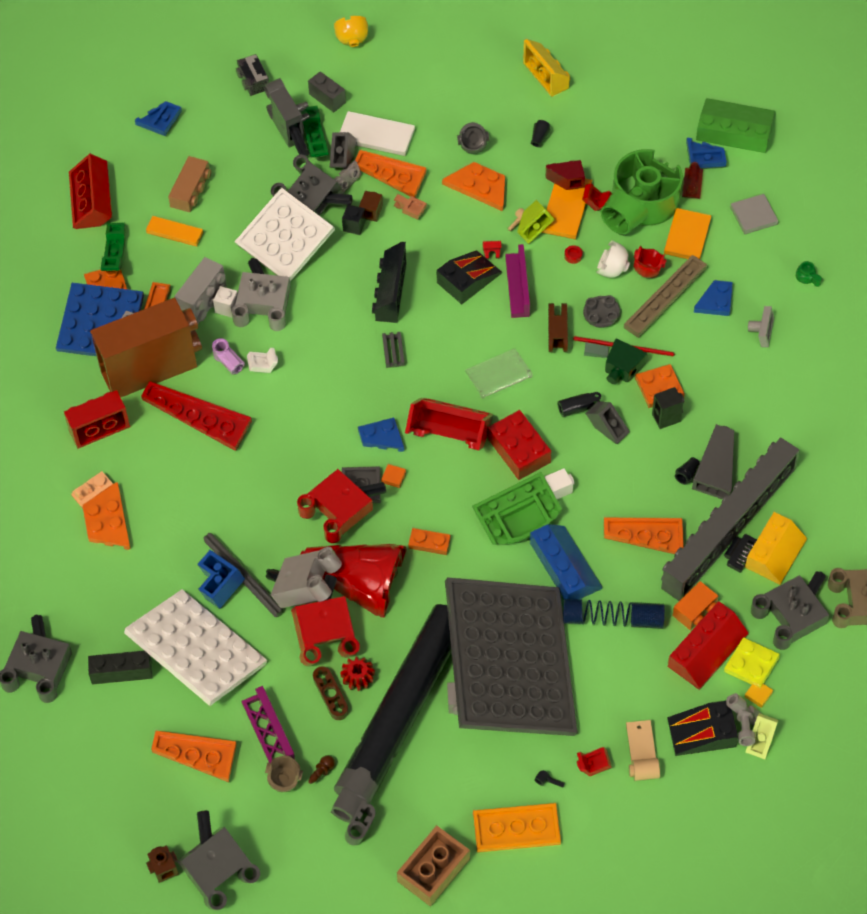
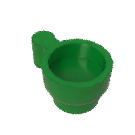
[795,261,822,287]

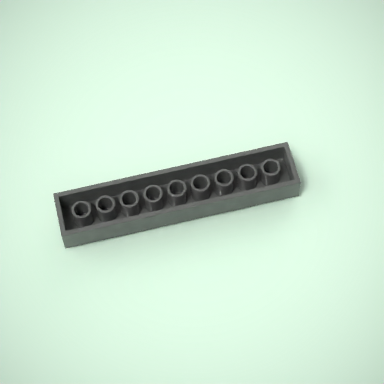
[661,437,800,601]

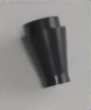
[531,120,551,147]
[675,457,700,485]

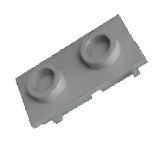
[334,160,362,194]

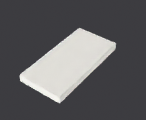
[340,111,415,156]

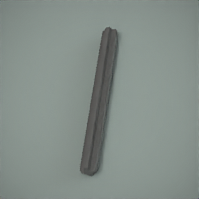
[204,533,283,617]

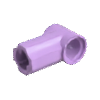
[212,338,245,375]

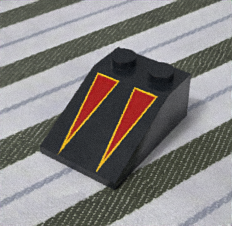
[436,250,502,305]
[667,700,738,756]

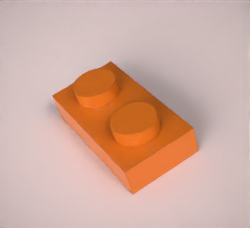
[408,528,451,555]

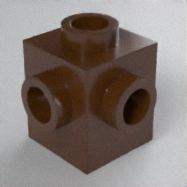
[146,845,179,883]

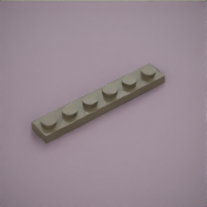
[624,255,707,338]

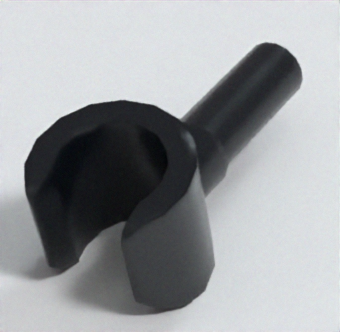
[534,770,565,788]

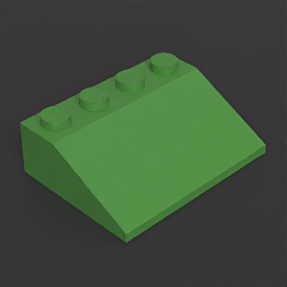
[696,98,775,153]

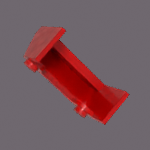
[405,398,493,451]

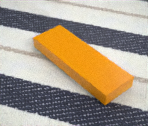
[146,216,203,247]

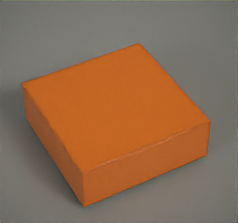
[381,464,406,488]

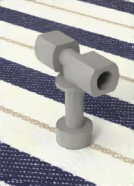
[726,693,761,746]

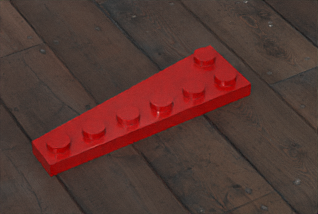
[141,381,252,451]

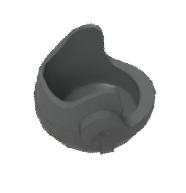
[457,122,489,154]

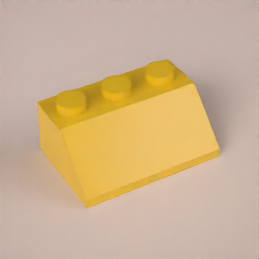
[523,39,570,97]
[745,512,807,585]

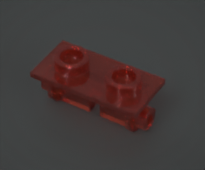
[682,162,703,199]

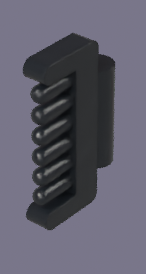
[724,534,757,573]

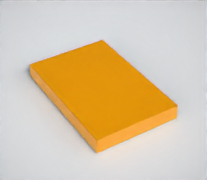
[664,208,711,259]

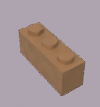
[168,156,211,212]

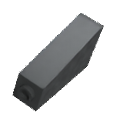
[692,424,734,499]

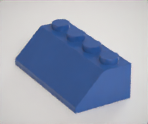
[530,524,602,600]

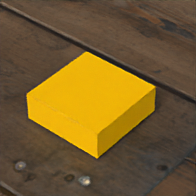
[744,684,773,708]

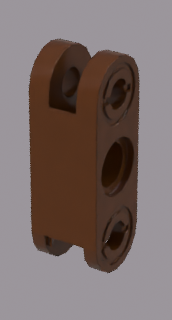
[548,303,568,352]

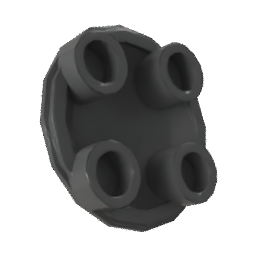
[583,295,620,327]

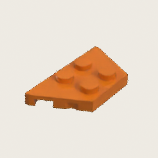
[442,162,505,211]
[82,482,130,550]

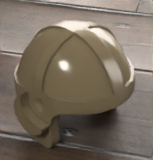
[265,756,303,792]

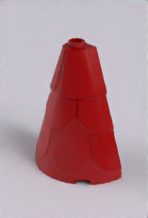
[300,544,407,618]

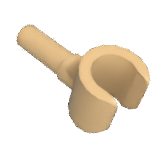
[507,208,525,231]

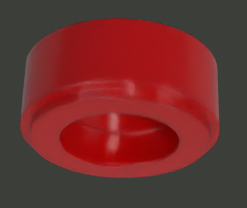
[564,245,583,264]

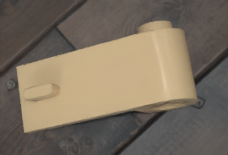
[626,720,660,781]

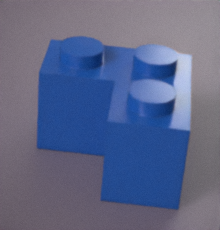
[197,550,245,609]

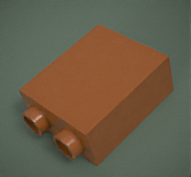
[90,297,202,397]

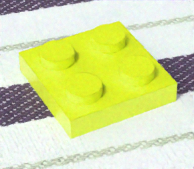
[724,637,779,688]

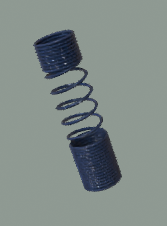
[563,599,665,629]

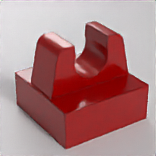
[482,241,501,259]

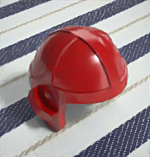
[634,246,667,278]

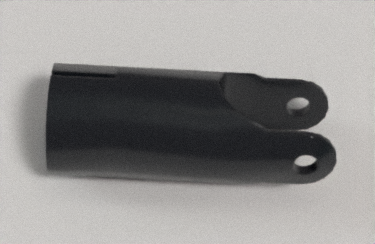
[557,392,601,417]

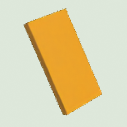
[541,178,592,240]
[473,803,561,852]

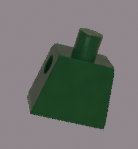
[605,338,647,384]

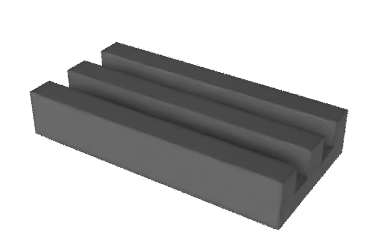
[382,332,405,368]

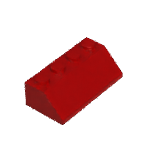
[69,153,112,229]
[667,601,749,690]

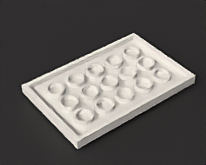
[124,589,267,706]

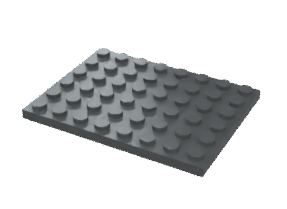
[445,577,577,736]

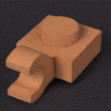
[394,194,427,220]

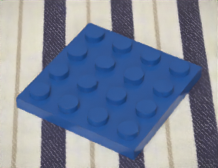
[56,282,144,356]

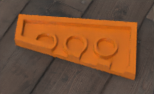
[355,150,427,197]
[604,517,683,554]
[151,731,237,782]

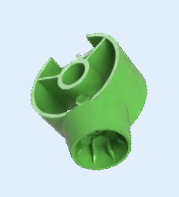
[600,149,683,235]

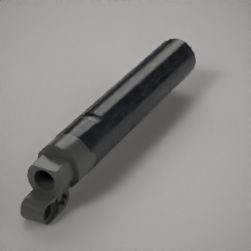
[331,604,452,845]

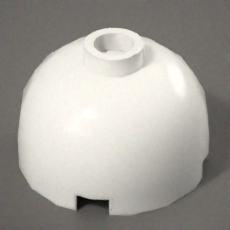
[596,240,630,278]

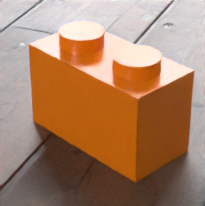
[672,581,718,630]

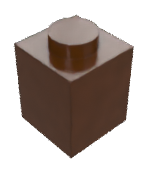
[359,191,383,222]

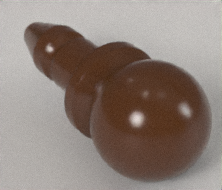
[309,755,336,784]

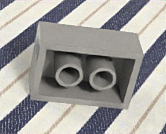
[174,257,227,324]

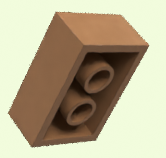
[397,825,470,907]

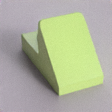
[746,713,779,759]

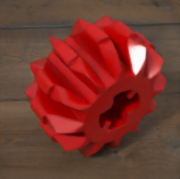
[340,655,375,691]

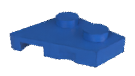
[135,101,182,136]
[686,138,727,169]

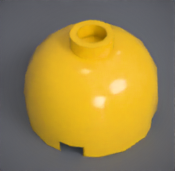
[334,16,368,47]

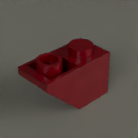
[545,160,585,190]

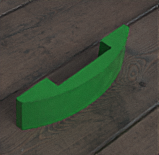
[301,105,329,158]
[101,223,125,271]

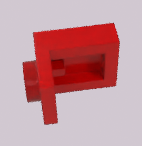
[582,183,612,211]
[577,747,612,776]

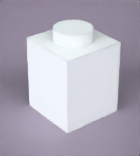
[213,286,238,318]
[545,469,574,499]

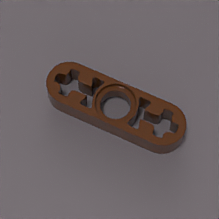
[313,666,348,720]

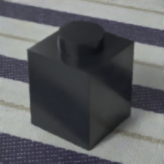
[342,204,365,235]

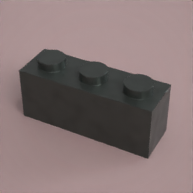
[88,650,152,685]

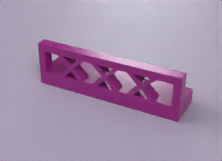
[505,244,530,318]
[241,686,295,763]

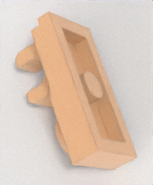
[71,471,113,509]

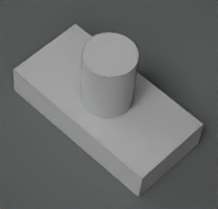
[748,306,775,347]

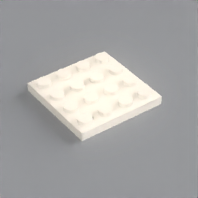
[235,188,335,281]

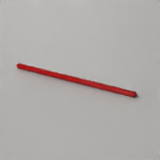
[573,336,675,357]

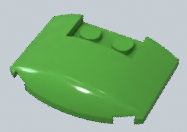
[472,472,562,545]

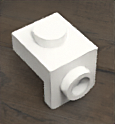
[247,348,278,373]

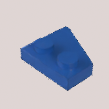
[694,280,733,316]
[358,417,404,452]

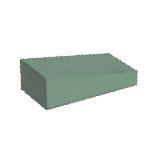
[584,342,609,358]

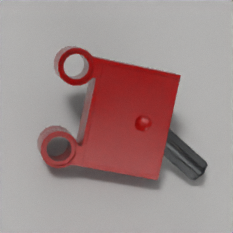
[297,469,386,543]
[291,575,360,666]

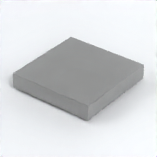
[730,194,778,234]

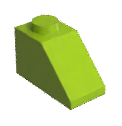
[517,200,555,244]

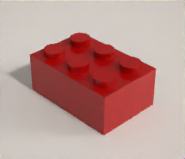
[64,390,130,449]
[488,410,551,480]

